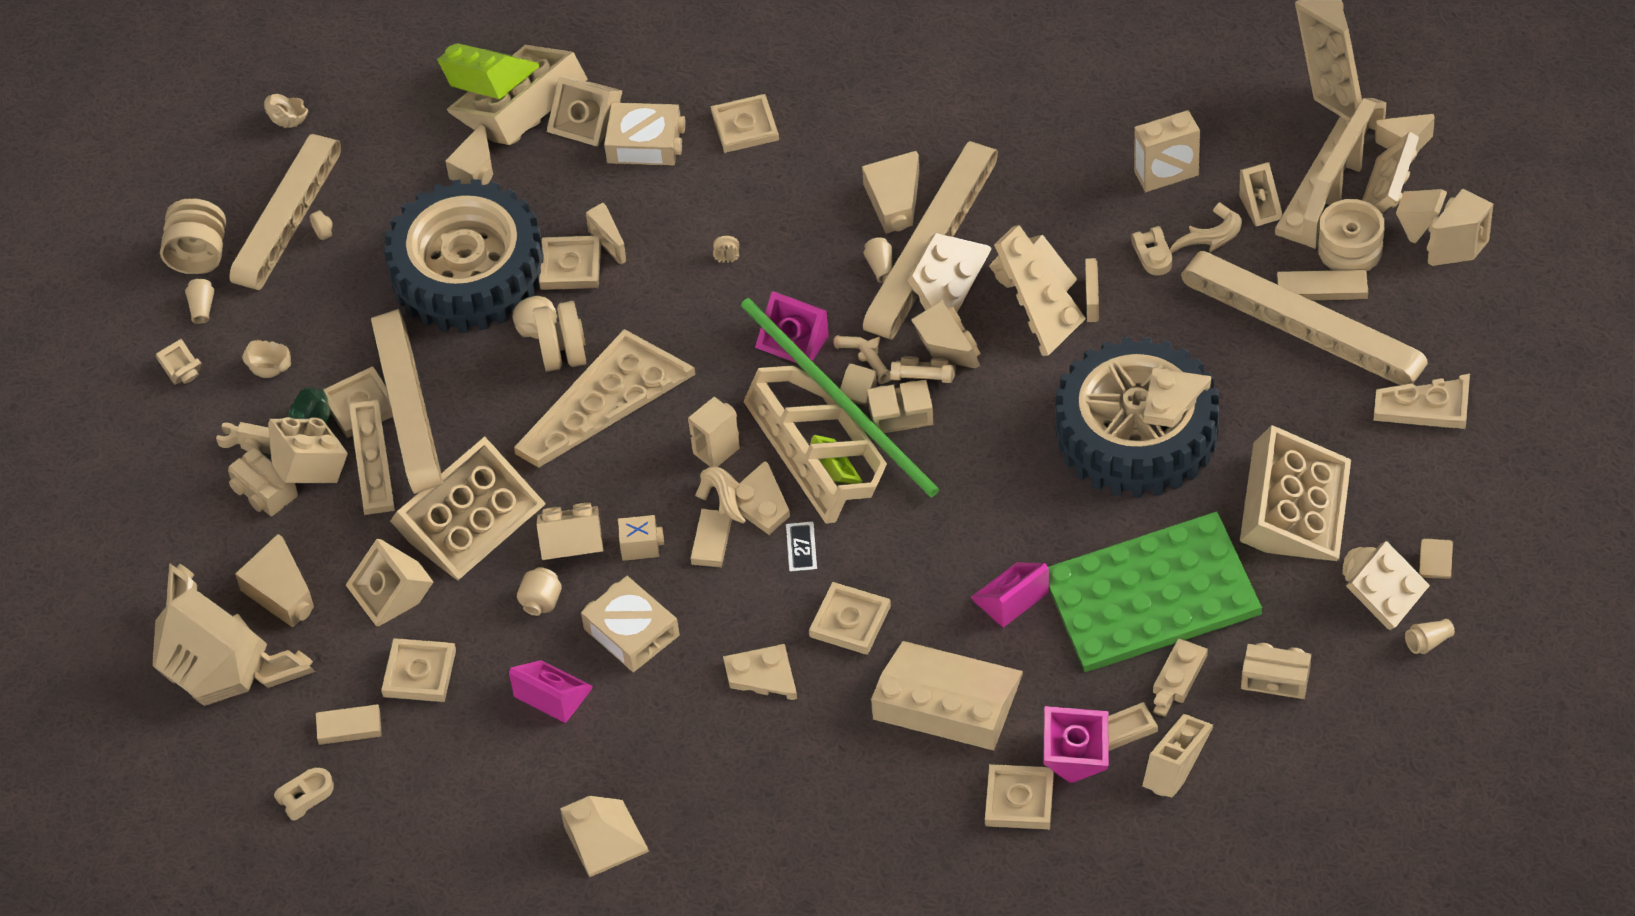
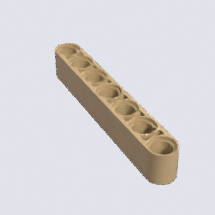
[229,134,341,290]

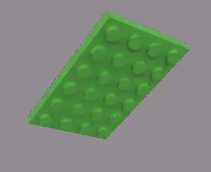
[1048,512,1262,672]

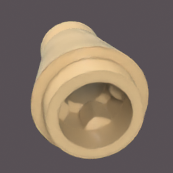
[863,238,892,283]
[185,279,214,324]
[1405,619,1455,654]

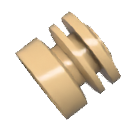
[160,199,226,274]

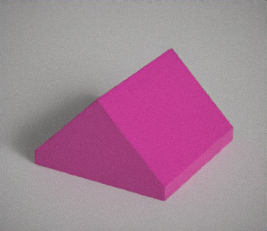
[755,291,829,363]
[971,562,1049,628]
[509,660,593,723]
[1043,706,1109,783]

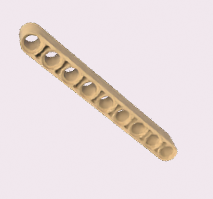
[863,141,998,340]
[1181,251,1427,385]
[371,309,443,494]

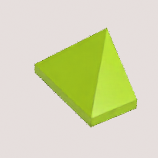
[810,435,862,484]

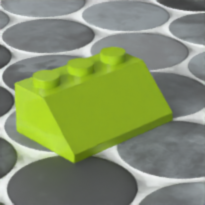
[437,43,539,99]

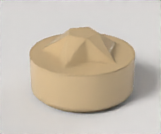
[310,210,333,241]

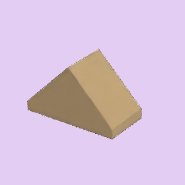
[1375,114,1435,153]
[1239,162,1283,226]
[1396,189,1447,243]

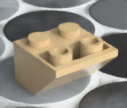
[1427,189,1493,266]
[912,301,981,368]
[268,417,348,483]
[537,503,603,560]

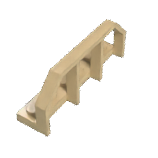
[1275,98,1386,249]
[744,366,887,523]

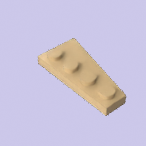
[994,225,1086,356]

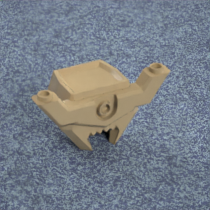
[152,563,315,706]

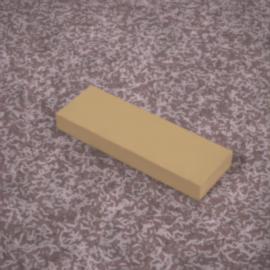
[1277,270,1368,301]

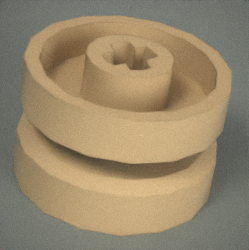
[1318,199,1384,272]
[533,301,586,372]

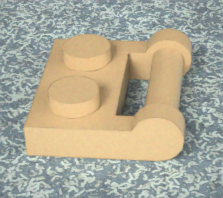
[891,356,956,383]

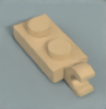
[216,422,271,454]
[1153,638,1208,717]

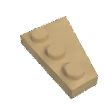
[1373,374,1470,429]

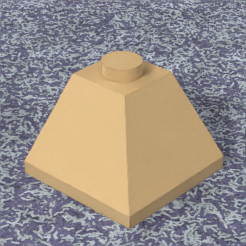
[546,77,622,146]
[346,539,433,626]
[560,796,649,877]

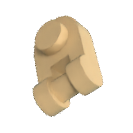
[1131,226,1173,275]
[274,768,334,820]

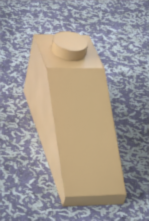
[1142,714,1213,798]

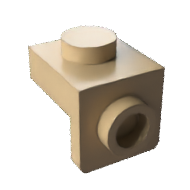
[156,339,202,385]

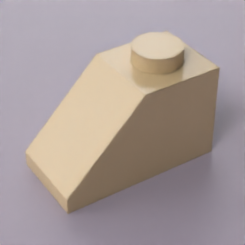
[446,125,493,185]

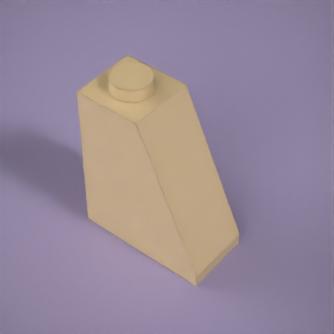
[862,151,919,234]
[235,534,314,627]

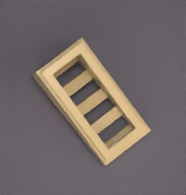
[586,203,626,264]

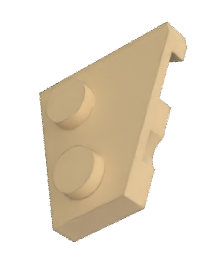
[1143,368,1211,427]
[735,461,790,535]
[723,644,797,700]

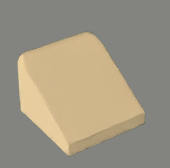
[840,364,877,406]
[1419,539,1453,579]

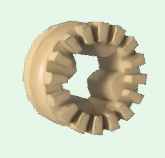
[713,236,739,263]

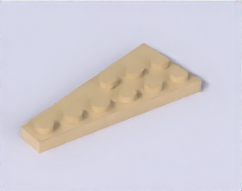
[514,329,696,468]

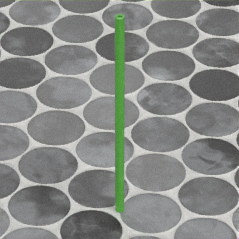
[741,298,939,497]

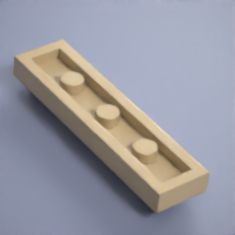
[349,399,395,515]

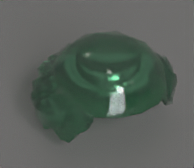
[287,387,330,423]

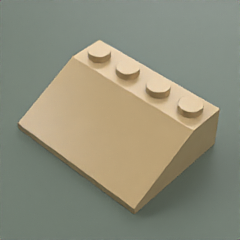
[1295,0,1367,128]
[447,45,588,145]
[1240,425,1351,561]
[390,437,546,581]
[871,641,1023,750]

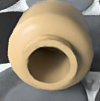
[517,567,562,616]

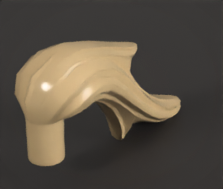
[1170,202,1242,253]
[695,466,746,523]

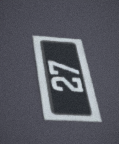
[786,522,817,571]

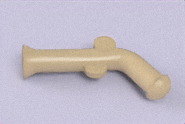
[833,335,891,384]

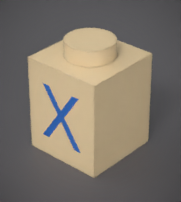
[618,515,664,561]

